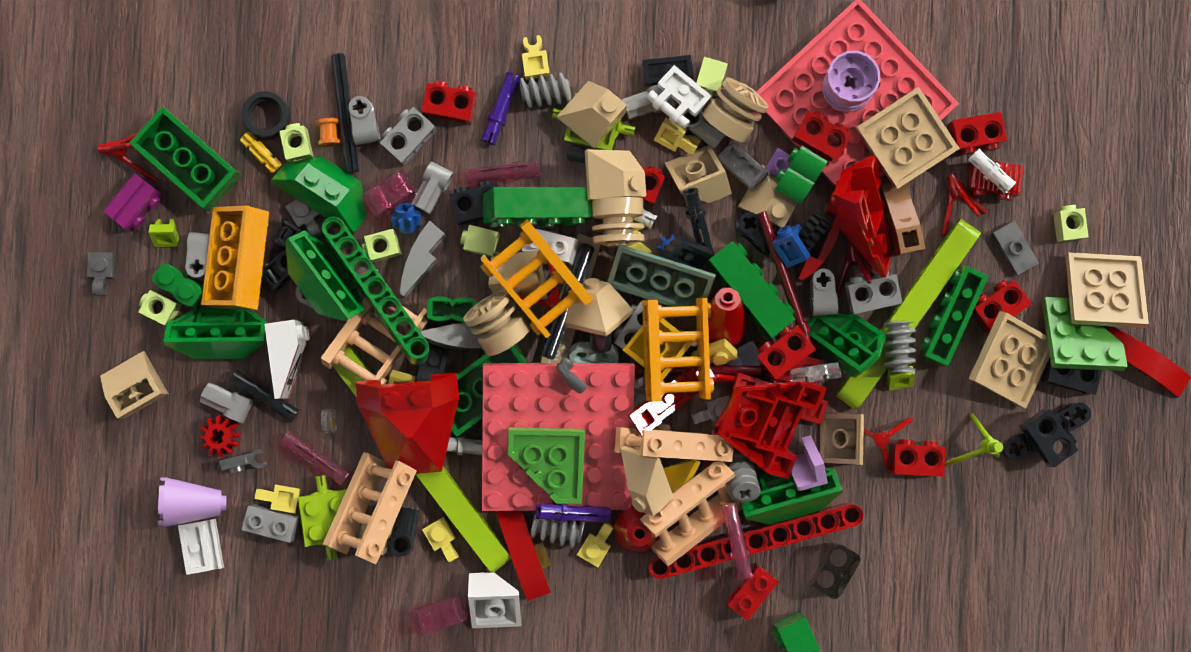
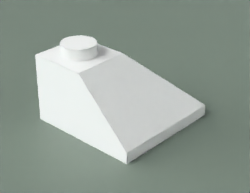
[468,572,521,628]

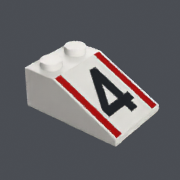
[265,320,309,399]

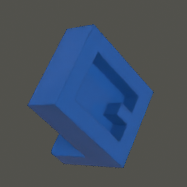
[772,224,810,268]

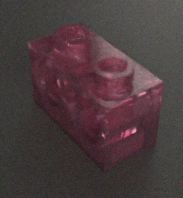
[361,169,418,220]
[411,593,468,637]

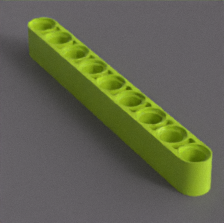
[835,218,981,411]

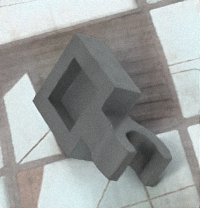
[286,200,323,238]
[87,252,115,295]
[691,395,731,426]
[219,449,268,473]

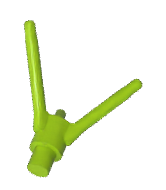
[945,413,1003,466]

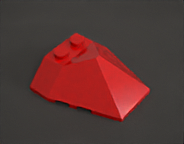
[832,155,894,278]
[355,372,459,474]
[717,381,827,479]

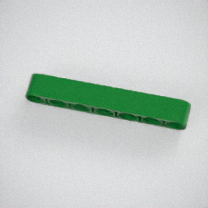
[322,217,429,365]

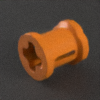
[316,118,340,146]

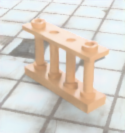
[321,287,429,385]
[614,427,733,462]
[323,452,417,564]
[640,461,742,566]

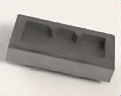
[717,141,769,192]
[991,221,1039,276]

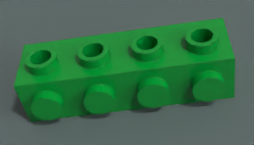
[919,266,989,367]

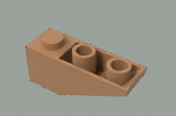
[880,183,926,256]

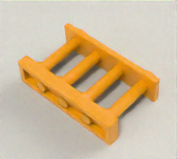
[480,219,594,338]
[642,298,714,402]

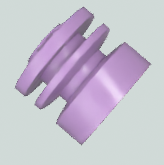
[822,51,880,113]

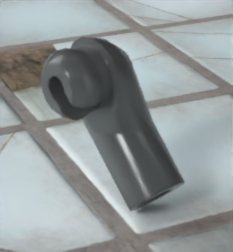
[556,358,587,394]

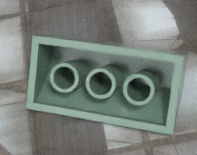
[608,245,715,307]

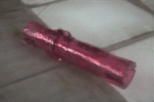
[466,161,541,184]
[280,431,350,486]
[721,502,753,580]

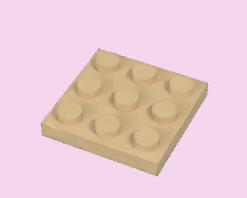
[855,87,960,190]
[1065,252,1149,328]
[969,311,1050,409]

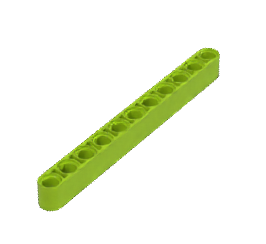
[333,345,512,573]

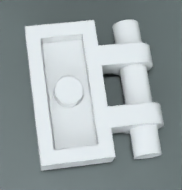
[646,65,712,129]

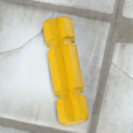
[240,132,282,173]

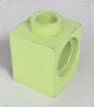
[696,57,728,98]
[279,123,314,162]
[1053,205,1088,243]
[460,225,499,257]
[362,229,402,262]
[139,290,182,326]

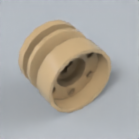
[702,77,769,142]
[592,197,645,247]
[463,290,531,356]

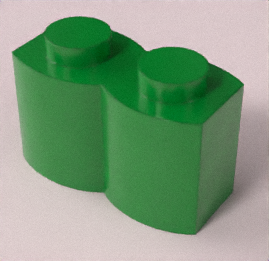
[774,146,828,204]
[152,263,203,308]
[427,297,478,324]

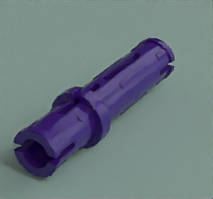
[480,72,521,146]
[535,503,611,523]

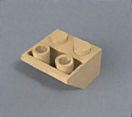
[100,351,169,419]

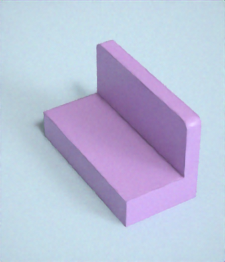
[791,435,828,491]

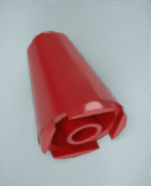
[708,288,748,346]
[613,505,660,554]

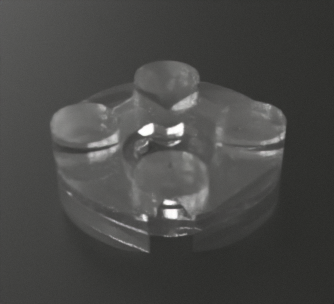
[790,363,841,382]

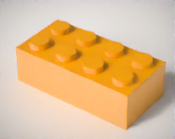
[201,206,269,310]

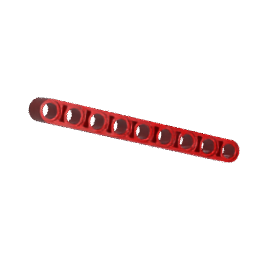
[648,503,864,579]

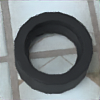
[242,91,291,140]

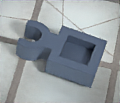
[723,340,760,376]

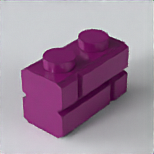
[103,173,162,232]

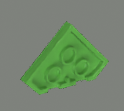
[1042,297,1128,371]
[508,427,585,504]

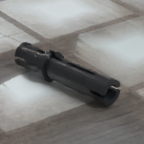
[683,187,715,255]
[229,370,300,423]

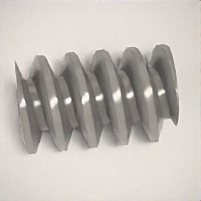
[519,72,572,108]
[883,321,916,372]
[725,448,761,503]
[531,514,585,549]

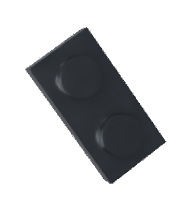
[642,55,694,86]
[661,235,714,269]
[415,343,450,382]

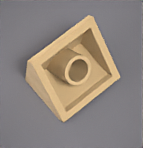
[488,250,548,303]
[820,413,864,465]

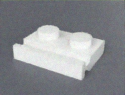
[178,519,224,575]

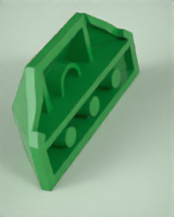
[271,155,367,235]
[285,230,364,321]
[163,308,267,359]
[808,313,886,379]
[741,468,843,525]

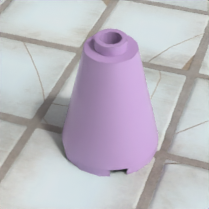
[158,477,226,527]

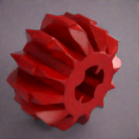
[198,415,242,457]

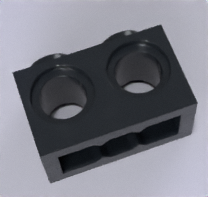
[449,180,499,225]
[1041,358,1102,395]
[1019,409,1079,468]

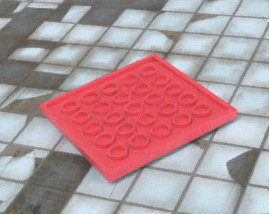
[757,0,959,188]
[482,363,635,511]

